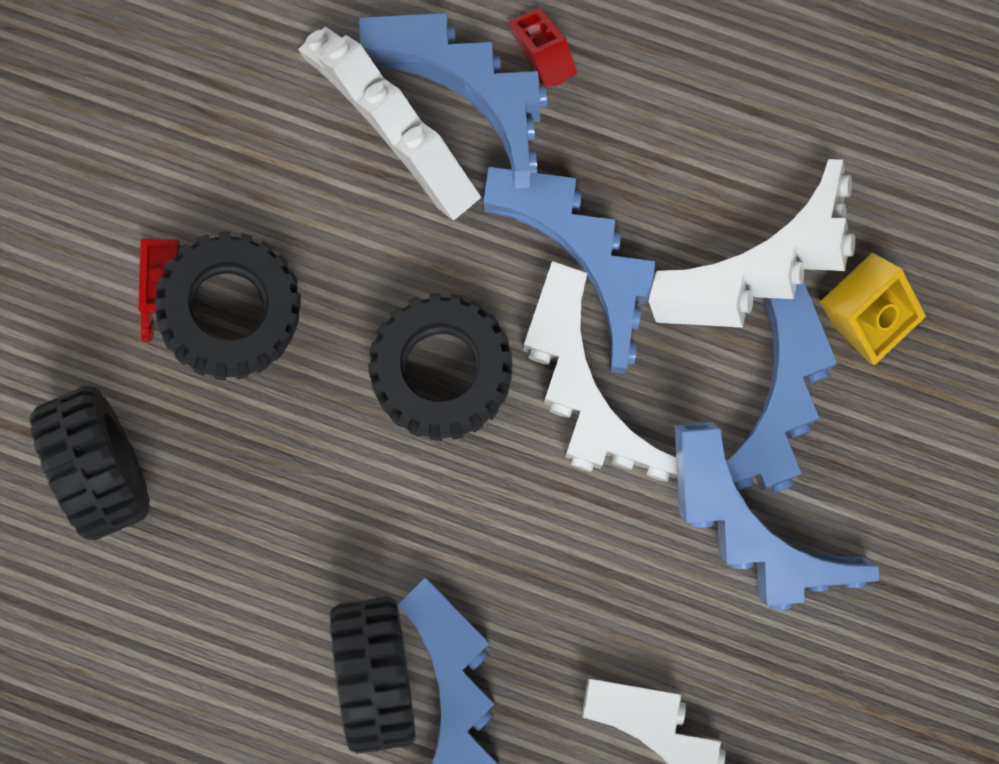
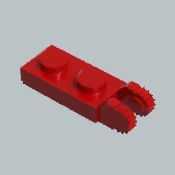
[138,239,180,342]

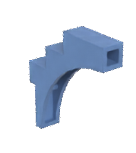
[359,13,547,188]
[484,167,656,374]
[726,281,837,494]
[675,422,879,610]
[398,578,499,764]

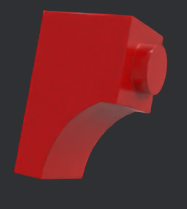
[508,7,577,89]

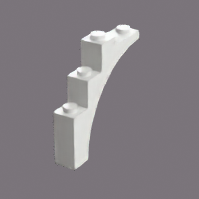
[298,27,481,221]
[648,159,855,327]
[523,261,677,482]
[582,678,726,764]

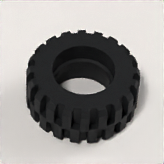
[155,232,301,380]
[368,293,512,441]
[30,386,151,540]
[330,597,416,754]

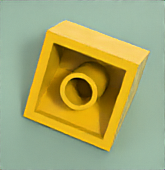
[820,253,926,366]

